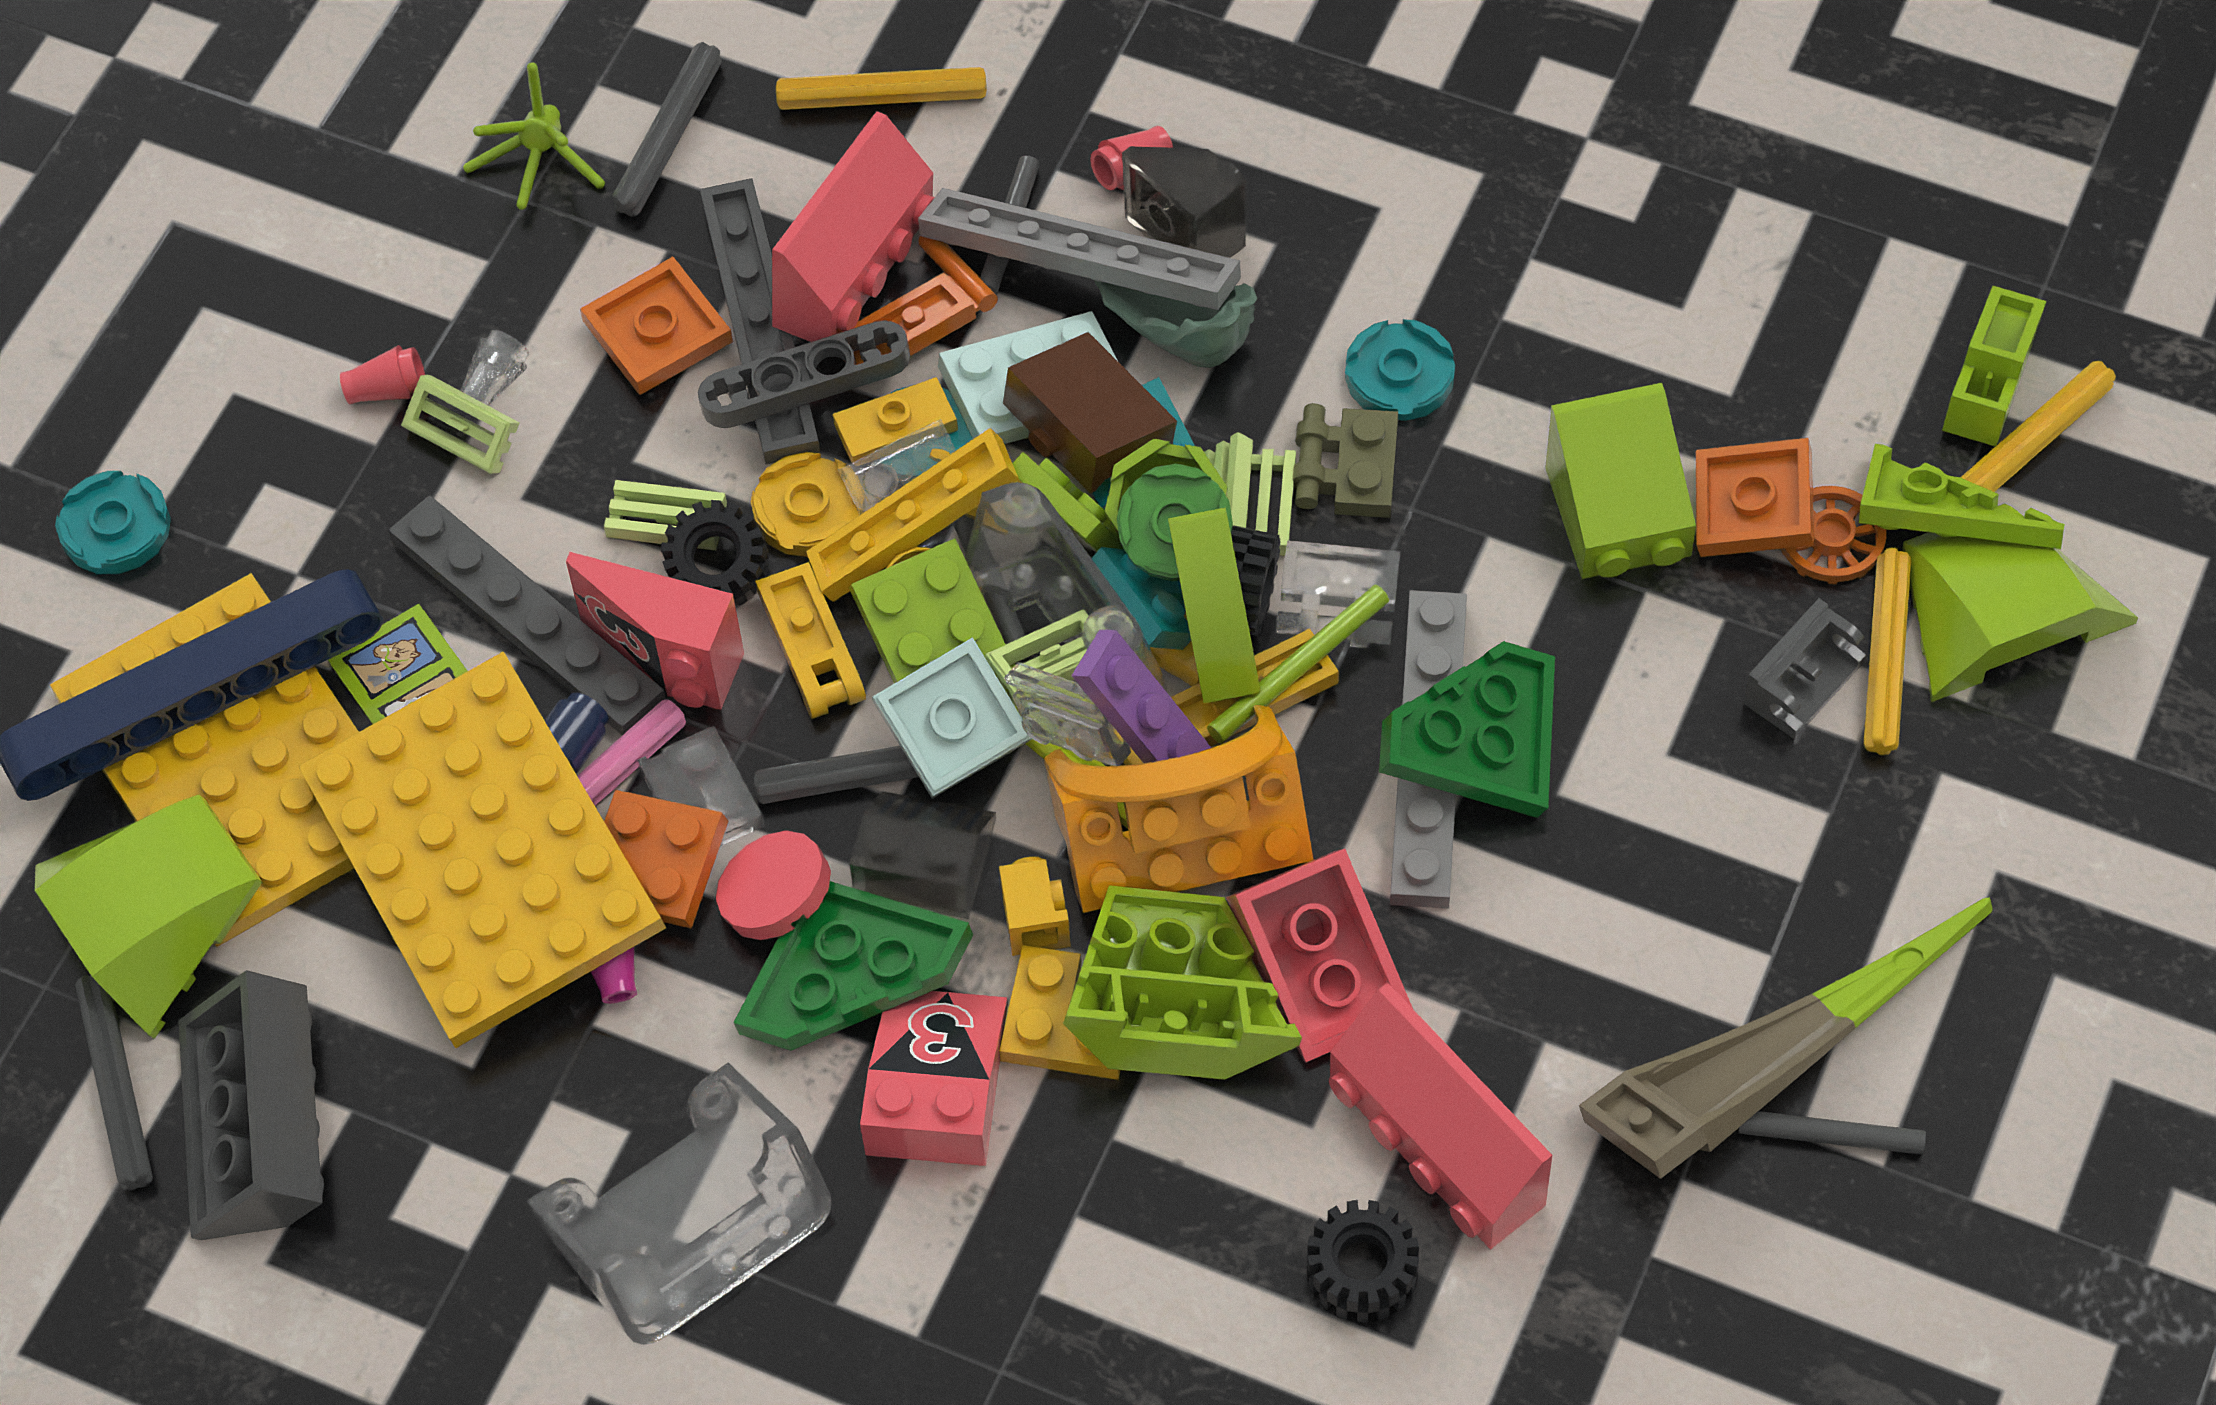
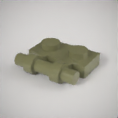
[1292,403,1398,518]

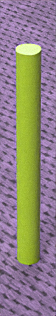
[1207,585,1389,744]

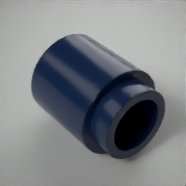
[544,693,609,775]

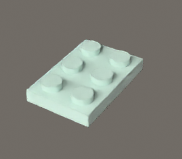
[938,311,1118,444]

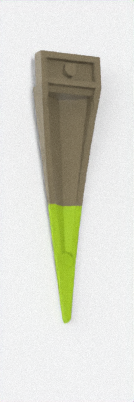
[1579,897,1993,1179]

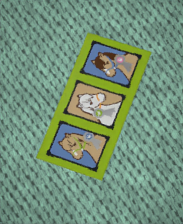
[328,604,468,724]

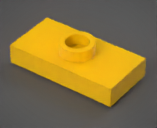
[833,377,958,467]

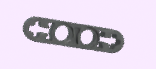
[698,320,910,428]

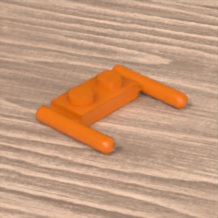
[845,236,998,365]

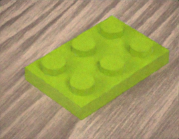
[849,538,1016,696]

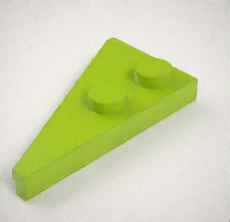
[1859,444,2065,549]

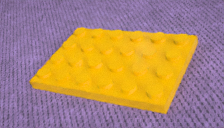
[50,573,359,947]
[298,651,666,1049]

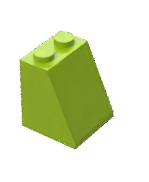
[1545,383,1696,579]

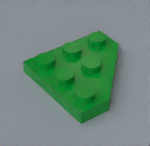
[1379,641,1555,818]
[733,881,974,1051]

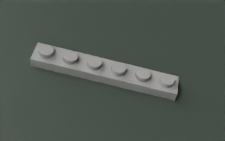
[918,188,1241,310]
[1390,590,1467,909]

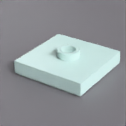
[872,637,1033,799]

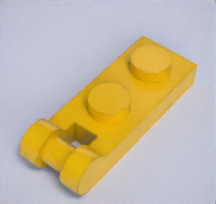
[755,562,866,719]

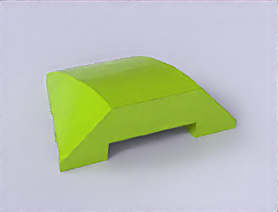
[1902,504,2138,702]
[35,795,262,1039]
[1063,885,1302,1079]

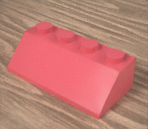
[772,111,935,342]
[1329,982,1553,1250]

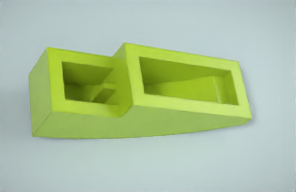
[1942,286,2046,447]
[1168,507,1261,703]

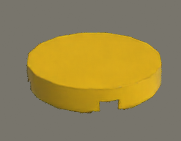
[750,452,864,557]

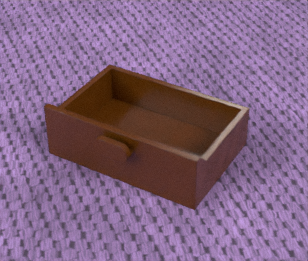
[1003,332,1177,494]

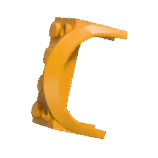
[1044,705,1314,913]

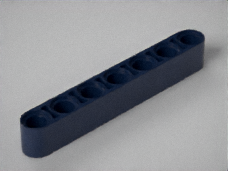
[0,569,383,801]

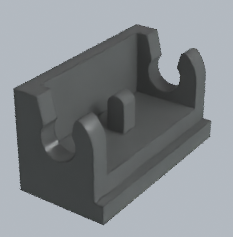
[1743,598,1866,739]

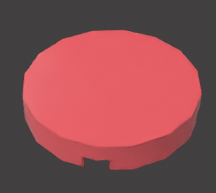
[716,831,831,940]

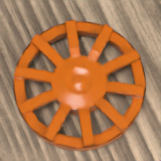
[1780,486,1886,584]

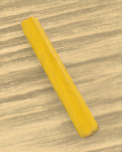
[776,67,987,110]
[1960,361,2116,492]
[1864,548,1911,756]

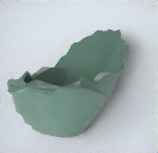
[1094,280,1257,368]

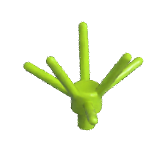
[463,62,605,210]

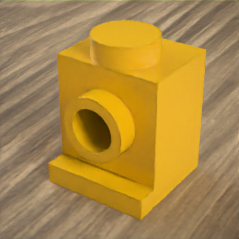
[999,857,1071,956]

